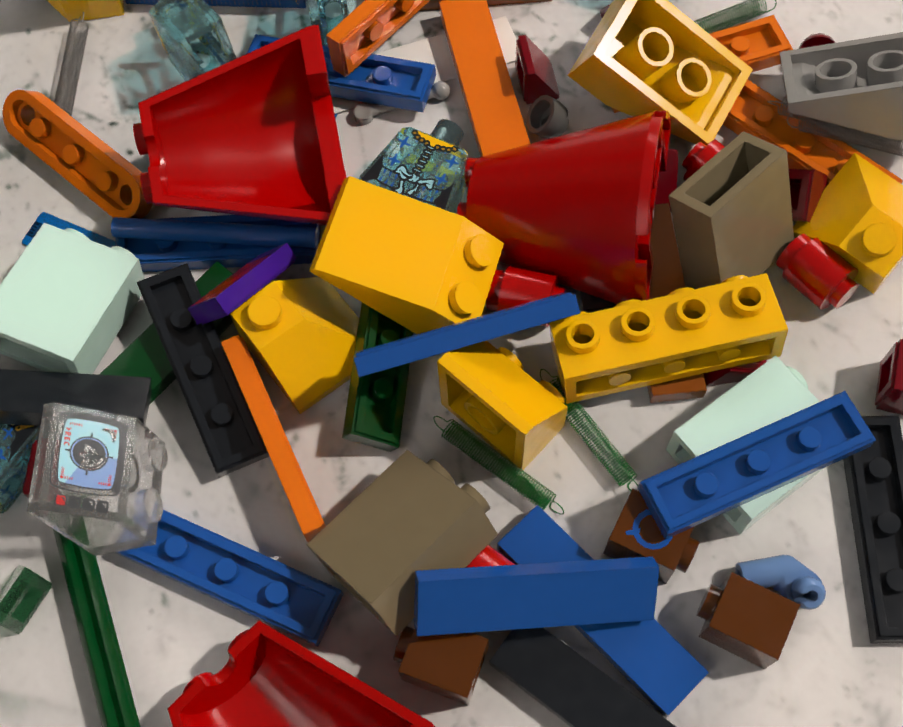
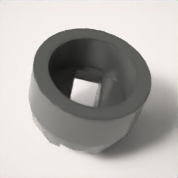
[526,95,569,138]

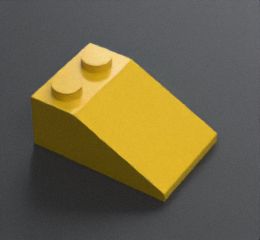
[567,0,753,146]
[309,176,504,334]

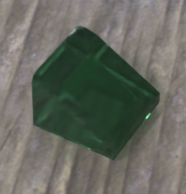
[0,565,52,634]

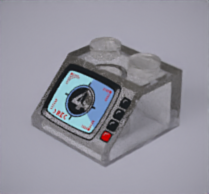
[27,402,168,556]

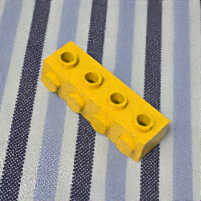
[549,273,788,404]

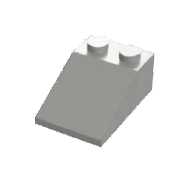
[780,32,903,140]

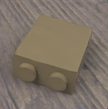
[669,131,794,289]
[306,450,498,636]

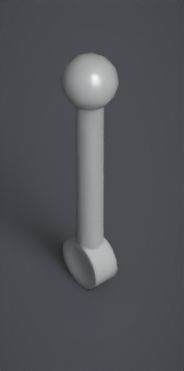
[354,81,450,125]

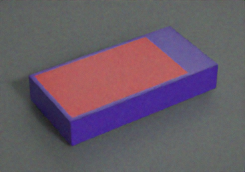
[187,243,297,324]

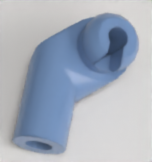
[735,555,826,610]

